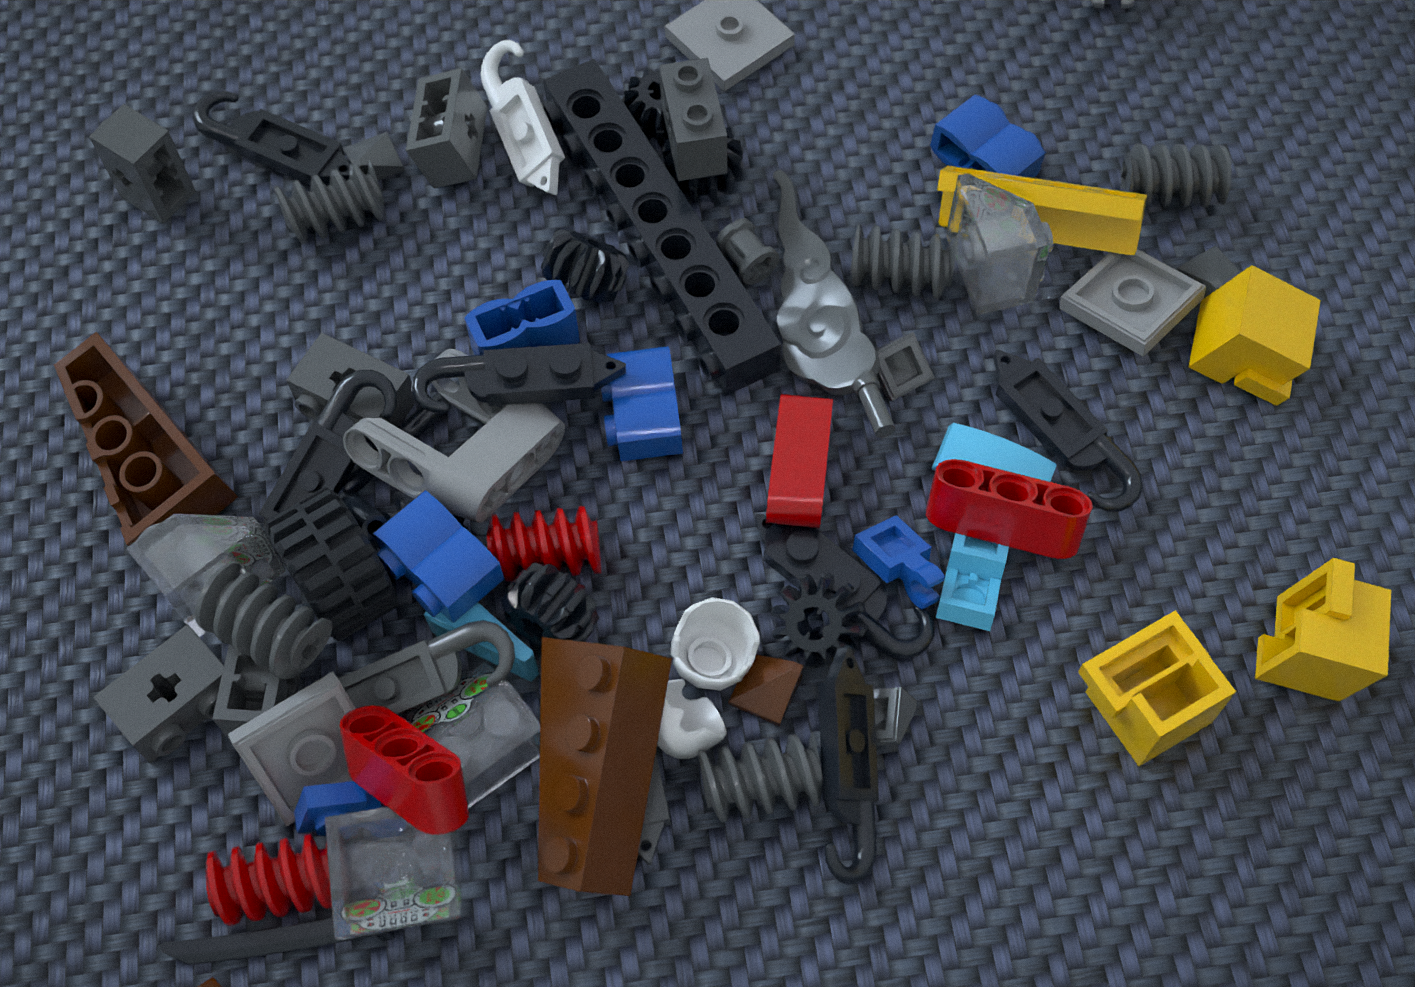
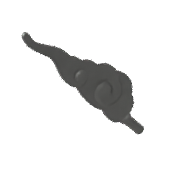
[773,170,895,438]

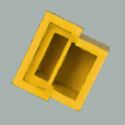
[1188,265,1321,406]
[1255,558,1391,702]
[1078,610,1236,766]

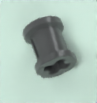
[716,218,780,285]

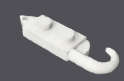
[480,40,565,195]

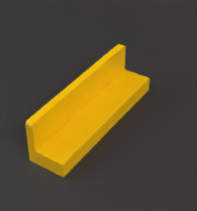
[937,166,1147,255]

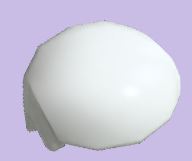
[670,597,760,690]
[657,679,727,759]

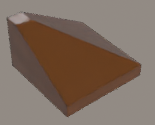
[728,655,804,727]

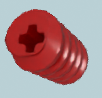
[487,506,602,582]
[206,834,340,926]

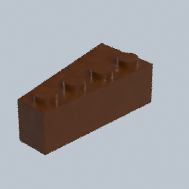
[54,332,238,566]
[538,637,672,896]

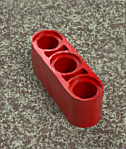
[766,394,833,528]
[926,459,1093,559]
[340,705,469,835]

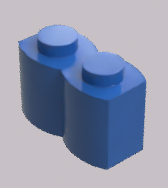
[930,95,1046,178]
[464,280,580,355]
[601,346,683,461]
[373,490,504,623]

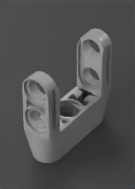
[343,349,565,523]

